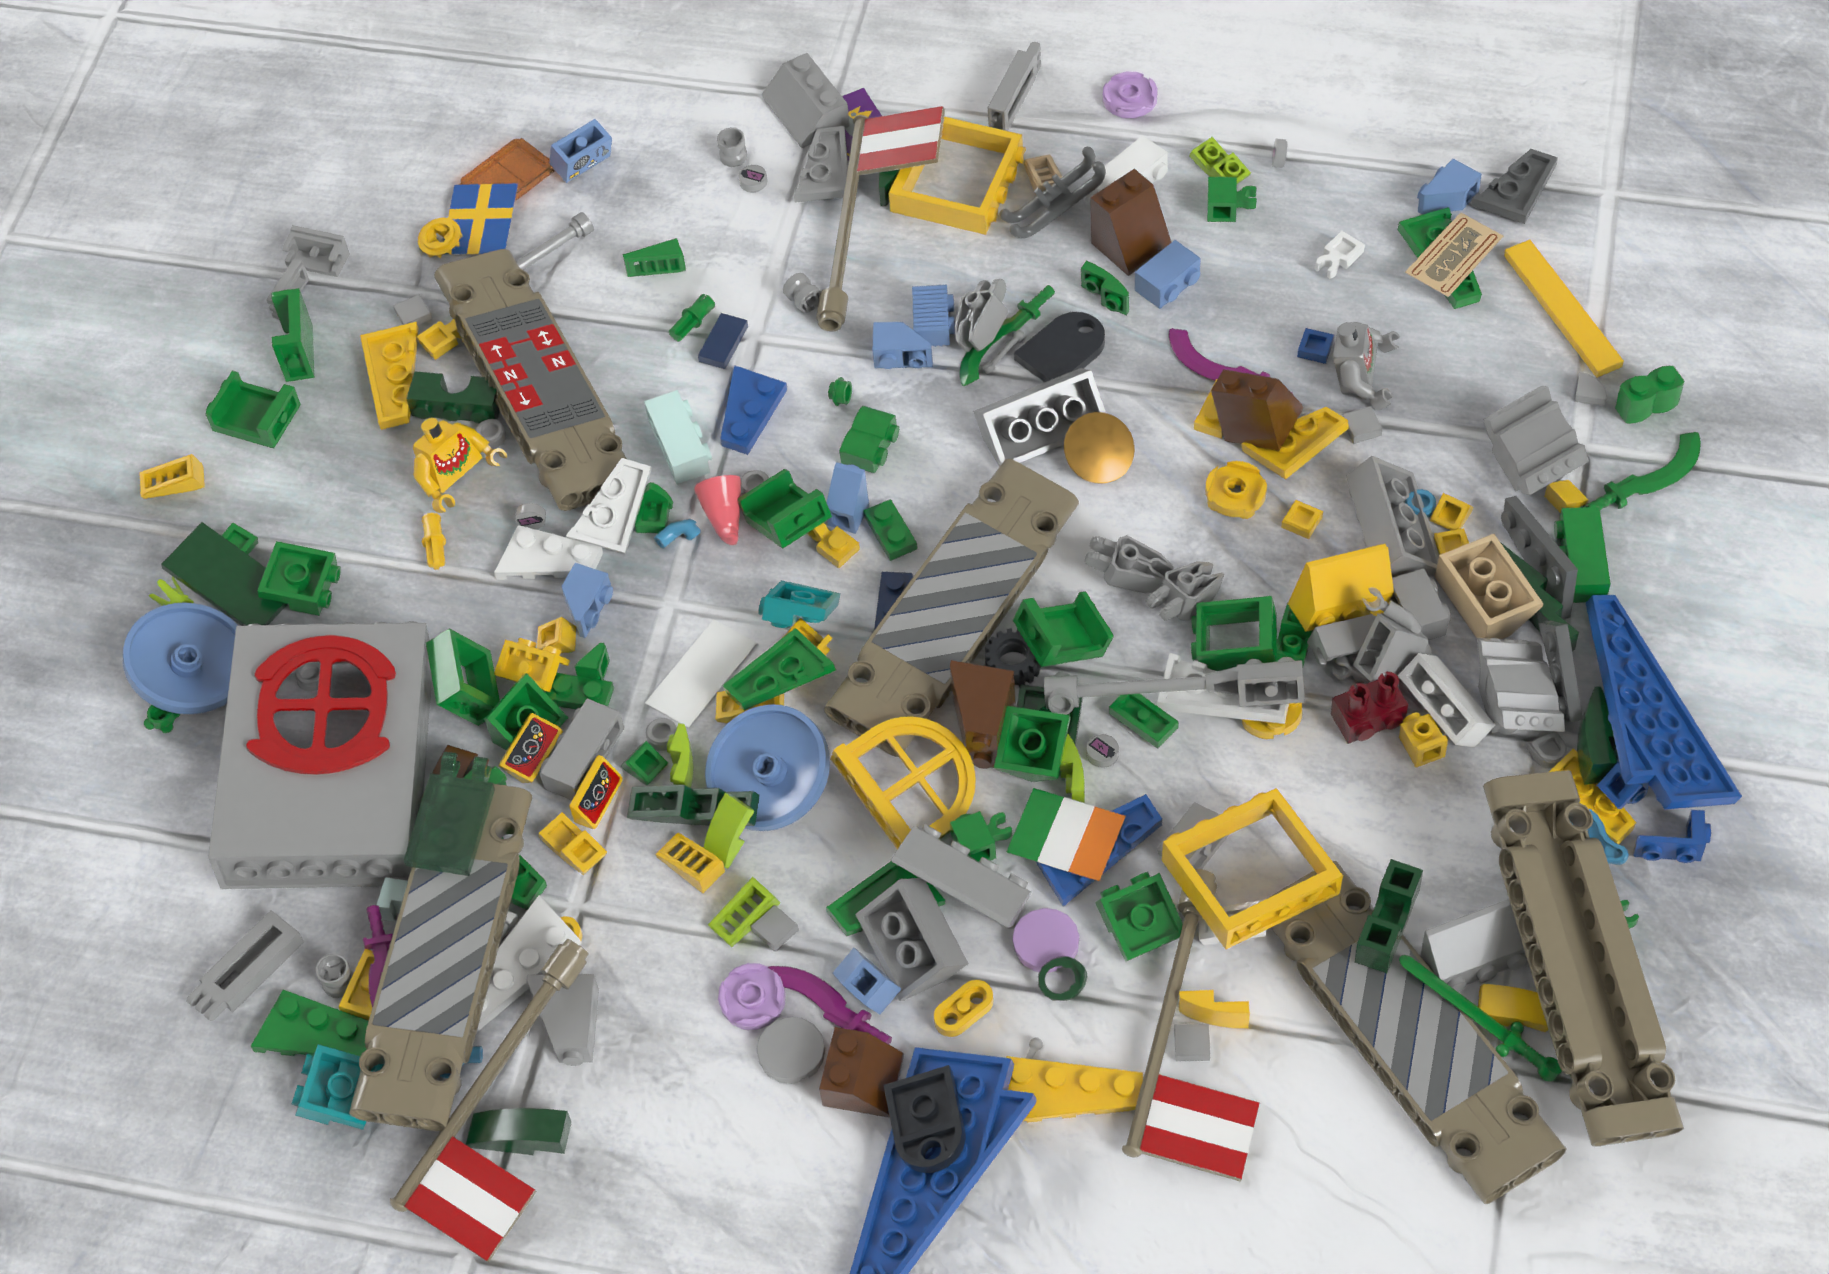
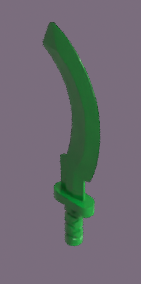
[959,285,1055,386]
[1584,432,1701,510]

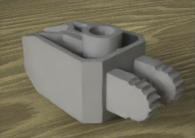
[954,279,1009,352]
[1084,535,1174,593]
[1146,561,1224,621]

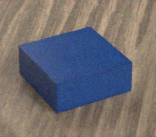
[1297,328,1334,364]

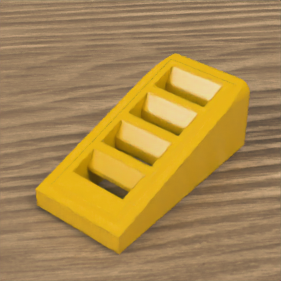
[139,454,205,499]
[656,832,725,894]

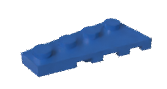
[1036,794,1162,907]

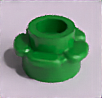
[828,377,852,406]

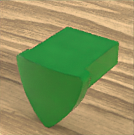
[635,482,674,533]

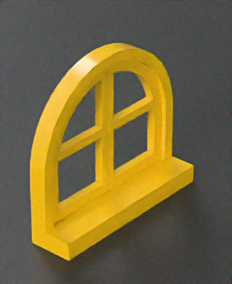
[830,717,976,849]

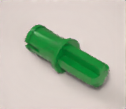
[669,294,715,342]

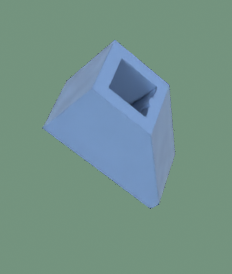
[1417,159,1482,214]
[872,322,933,369]
[827,462,869,534]
[561,563,613,638]
[833,948,901,1015]

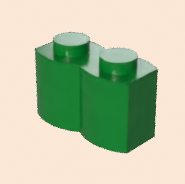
[1615,366,1685,424]
[839,406,900,473]

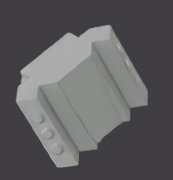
[1483,386,1589,495]
[1477,638,1565,734]

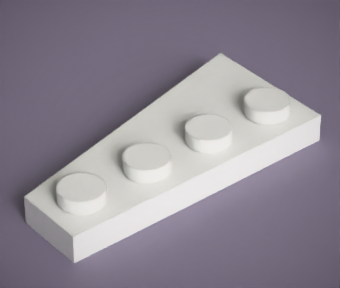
[1157,653,1289,724]
[478,895,582,1030]

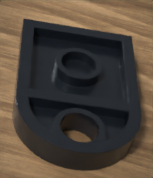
[1014,312,1105,383]
[884,1065,966,1173]

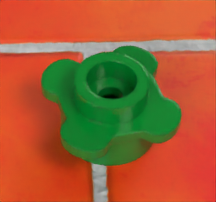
[144,705,180,733]

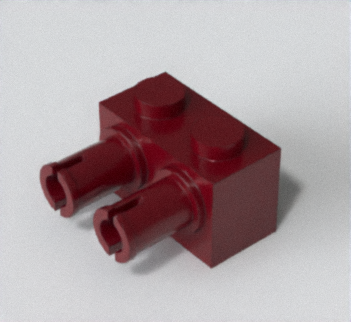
[1331,671,1408,744]

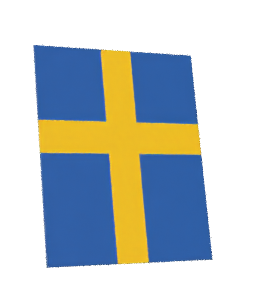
[443,183,518,255]

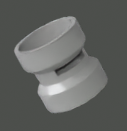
[717,127,747,167]
[783,273,821,313]
[315,954,353,998]

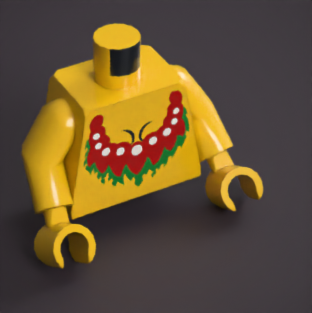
[413,418,507,513]

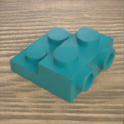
[758,580,841,628]
[291,1044,383,1130]

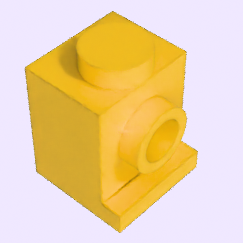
[1399,712,1448,768]

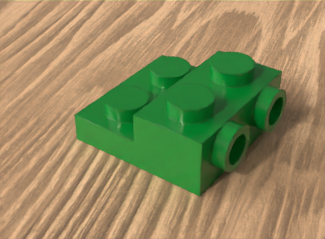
[257,541,341,616]
[1095,872,1183,962]

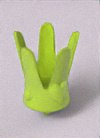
[148,576,194,606]

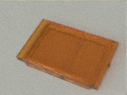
[459,138,555,201]

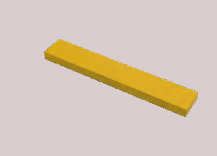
[1504,239,1624,378]

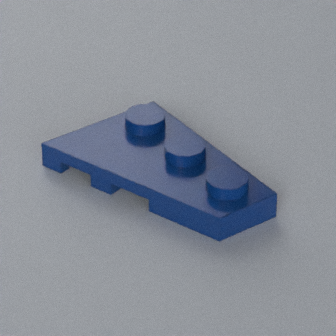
[720,365,787,455]

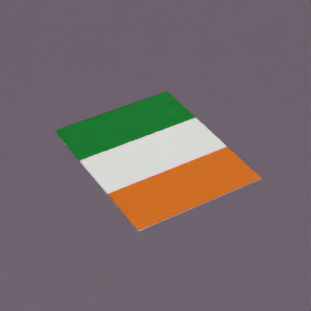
[1006,788,1126,881]

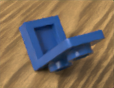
[1633,809,1711,863]

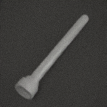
[516,212,594,270]

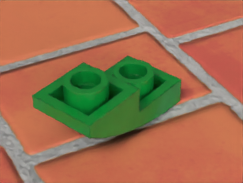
[1081,260,1129,316]
[1277,602,1313,667]

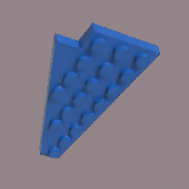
[1586,595,1742,810]
[850,1047,1037,1274]

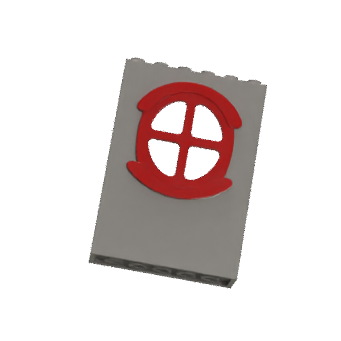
[208,621,432,889]

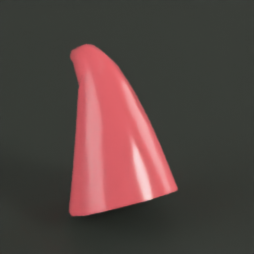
[694,475,741,545]

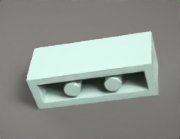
[644,390,712,485]

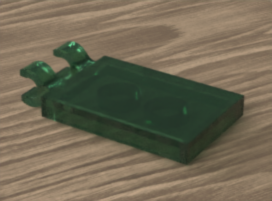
[404,752,495,876]

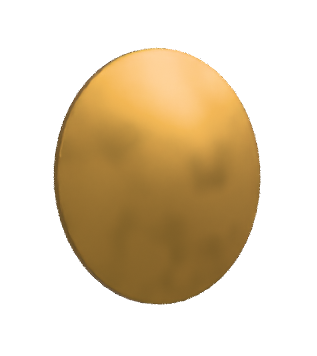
[1064,412,1135,484]

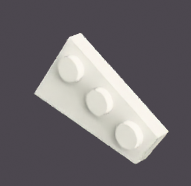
[566,458,652,554]
[494,525,603,580]

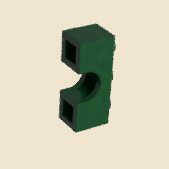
[406,371,500,424]
[1355,859,1423,974]

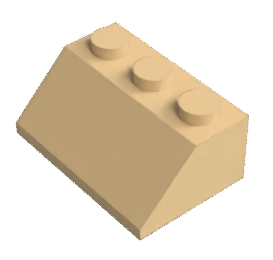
[1435,534,1543,639]

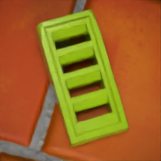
[708,877,780,947]

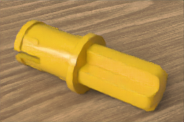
[422,513,446,570]

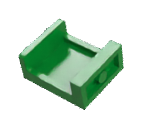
[271,288,315,382]
[206,371,301,449]
[738,469,832,549]
[1012,591,1114,667]

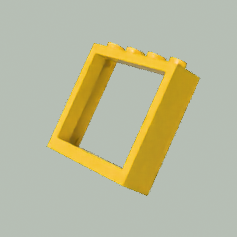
[889,117,1026,235]
[1161,788,1343,950]

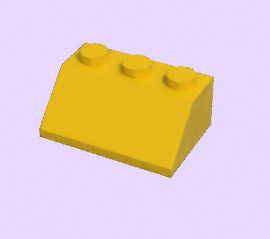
[1287,544,1394,631]

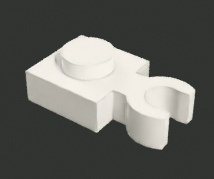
[1315,231,1365,279]

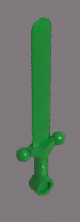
[1399,955,1562,1082]

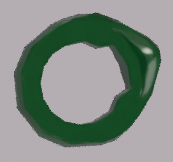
[1038,956,1088,1001]

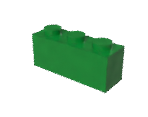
[1554,507,1611,603]

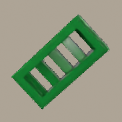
[623,238,686,277]

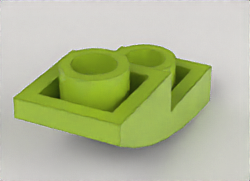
[1189,137,1251,184]
[667,723,694,788]
[1060,734,1085,803]
[703,793,754,869]

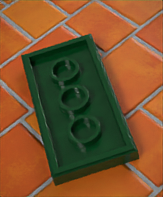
[161,522,288,626]

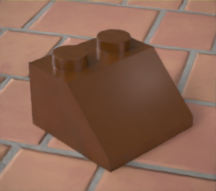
[819,1027,904,1118]

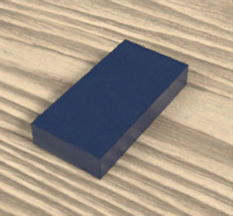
[698,313,748,369]

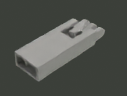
[988,42,1041,131]
[186,910,304,1021]

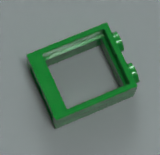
[1191,596,1277,671]
[426,628,500,726]

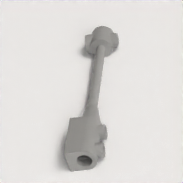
[1044,657,1305,715]

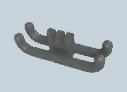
[999,146,1106,238]

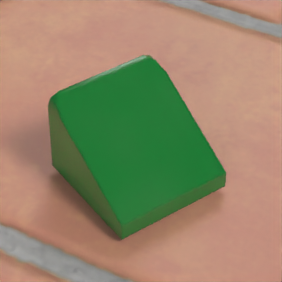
[575,642,610,680]
[620,741,668,786]

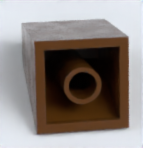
[1090,168,1172,276]
[1211,369,1303,451]
[950,660,1016,769]

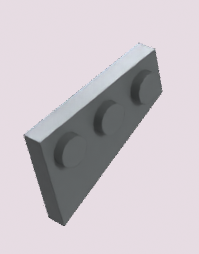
[1471,149,1558,224]
[1539,620,1583,722]

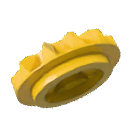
[418,217,463,259]

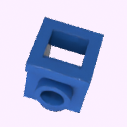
[1597,762,1649,809]

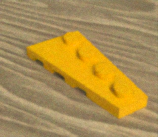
[360,322,419,430]
[1006,1056,1143,1123]

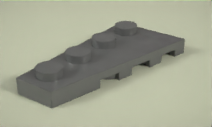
[1501,496,1578,620]

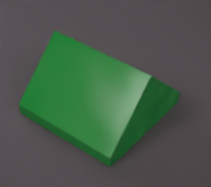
[484,673,569,751]
[994,706,1071,782]

